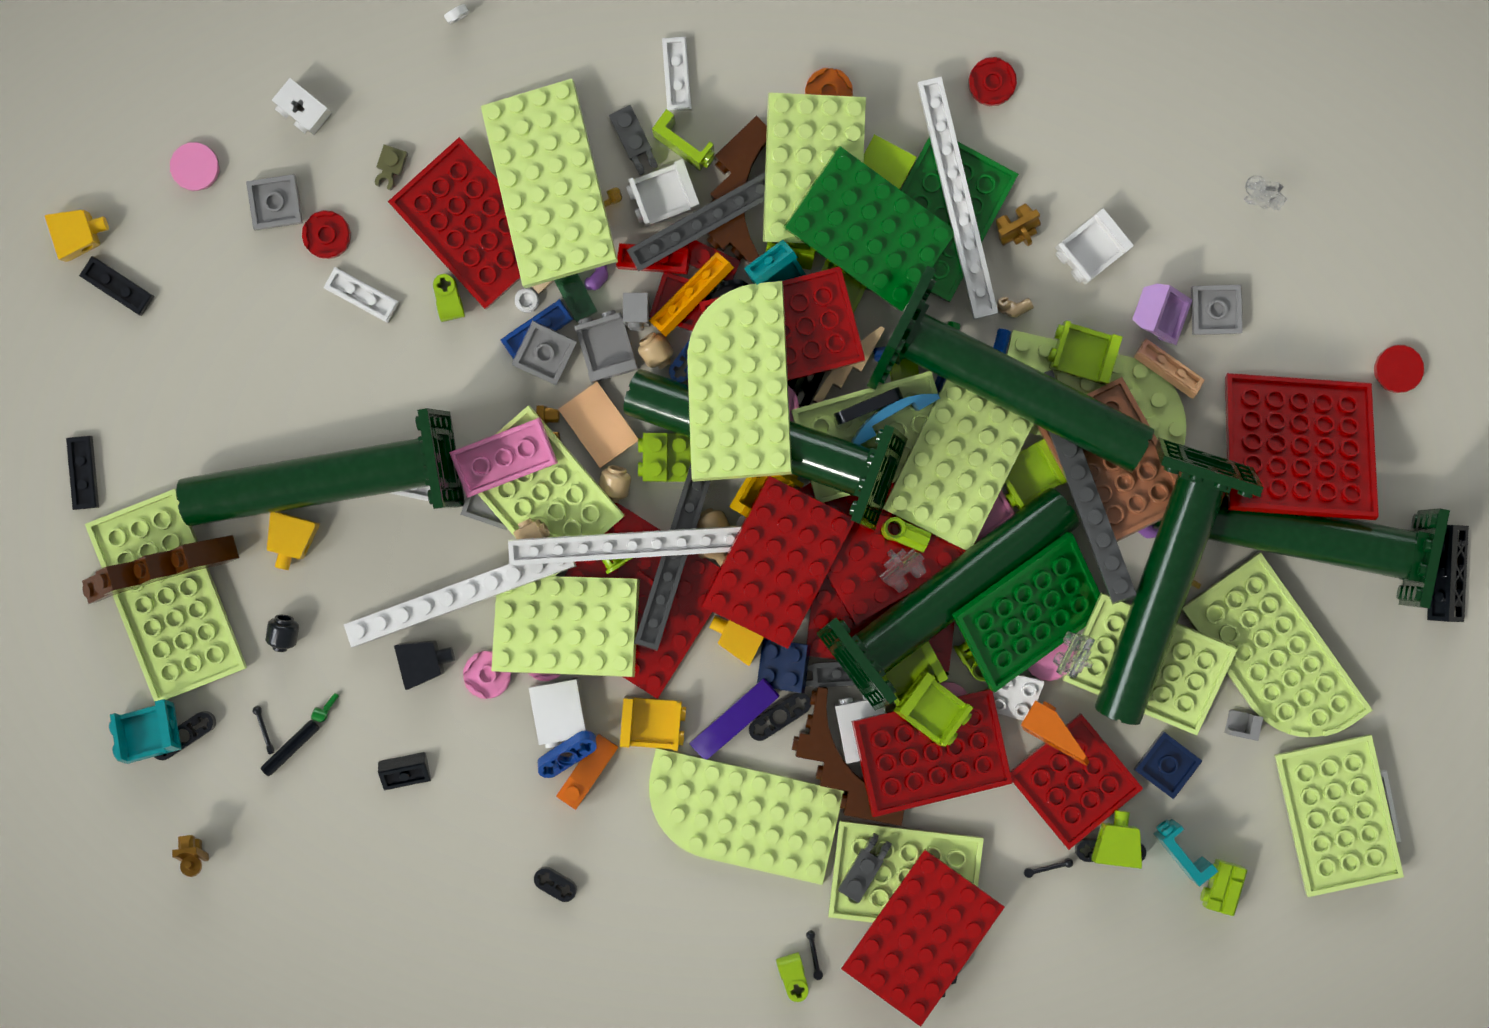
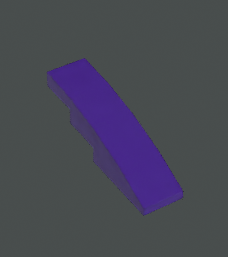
[689,678,780,760]

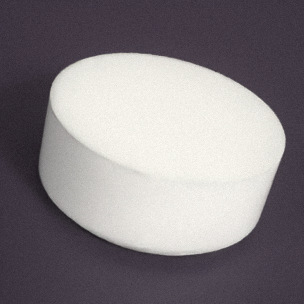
[444,4,469,24]
[515,288,539,313]

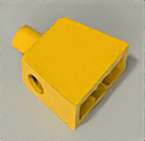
[44,210,109,262]
[267,512,320,571]
[709,615,764,666]

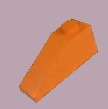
[1021,700,1089,766]
[556,734,618,810]

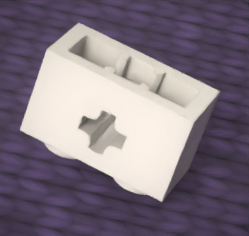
[272,78,332,135]

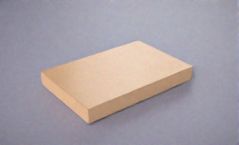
[558,382,638,468]

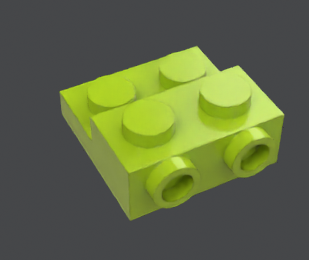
[638,433,691,482]

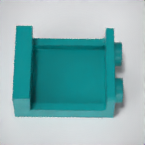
[744,240,806,285]
[109,699,181,764]
[1153,819,1219,887]

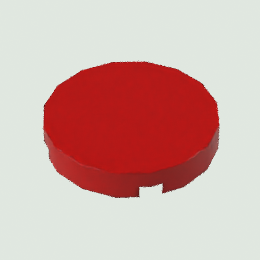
[968,57,1017,106]
[302,210,351,259]
[1374,345,1424,393]

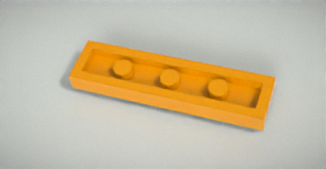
[649,252,734,337]

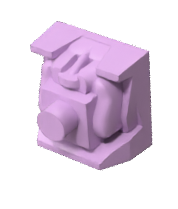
[1133,284,1192,345]

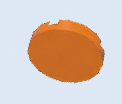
[805,68,853,96]

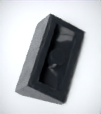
[378,752,431,791]

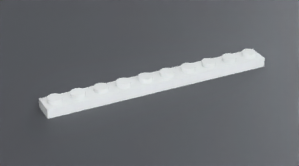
[917,76,998,319]
[508,526,741,566]
[344,562,576,647]

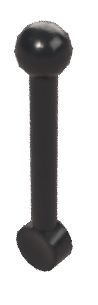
[252,706,274,755]
[1024,858,1073,878]
[806,930,823,980]

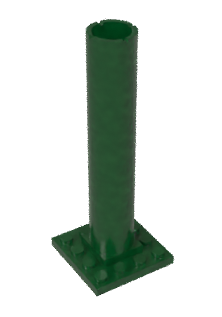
[867,266,1154,473]
[623,369,908,531]
[176,408,465,526]
[1095,437,1264,725]
[816,488,1080,711]
[1152,493,1450,609]

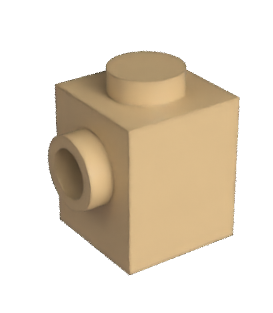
[513,518,550,539]

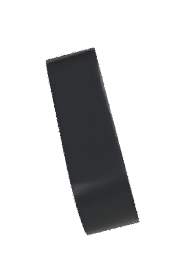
[534,867,577,902]

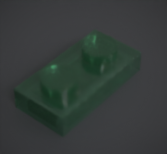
[554,273,598,323]

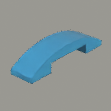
[851,394,940,445]

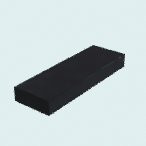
[79,256,154,316]
[66,436,99,510]

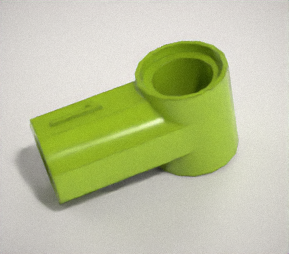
[881,517,932,553]

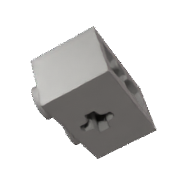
[623,293,650,331]

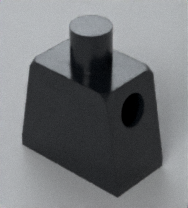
[394,641,455,690]

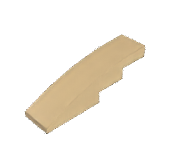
[813,326,885,403]

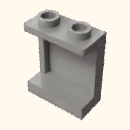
[574,310,638,383]

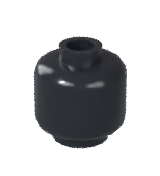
[265,614,299,652]

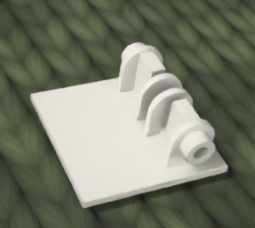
[993,674,1044,720]

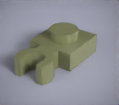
[375,144,408,191]

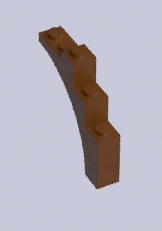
[706,115,767,264]
[82,535,239,604]
[792,686,904,826]

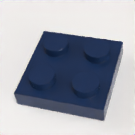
[757,638,811,693]
[1134,731,1202,799]

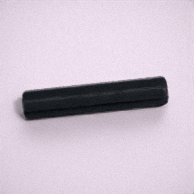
[260,720,320,776]

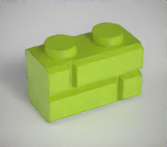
[1200,859,1248,916]

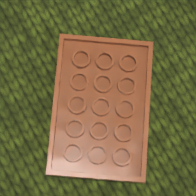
[1036,377,1178,542]

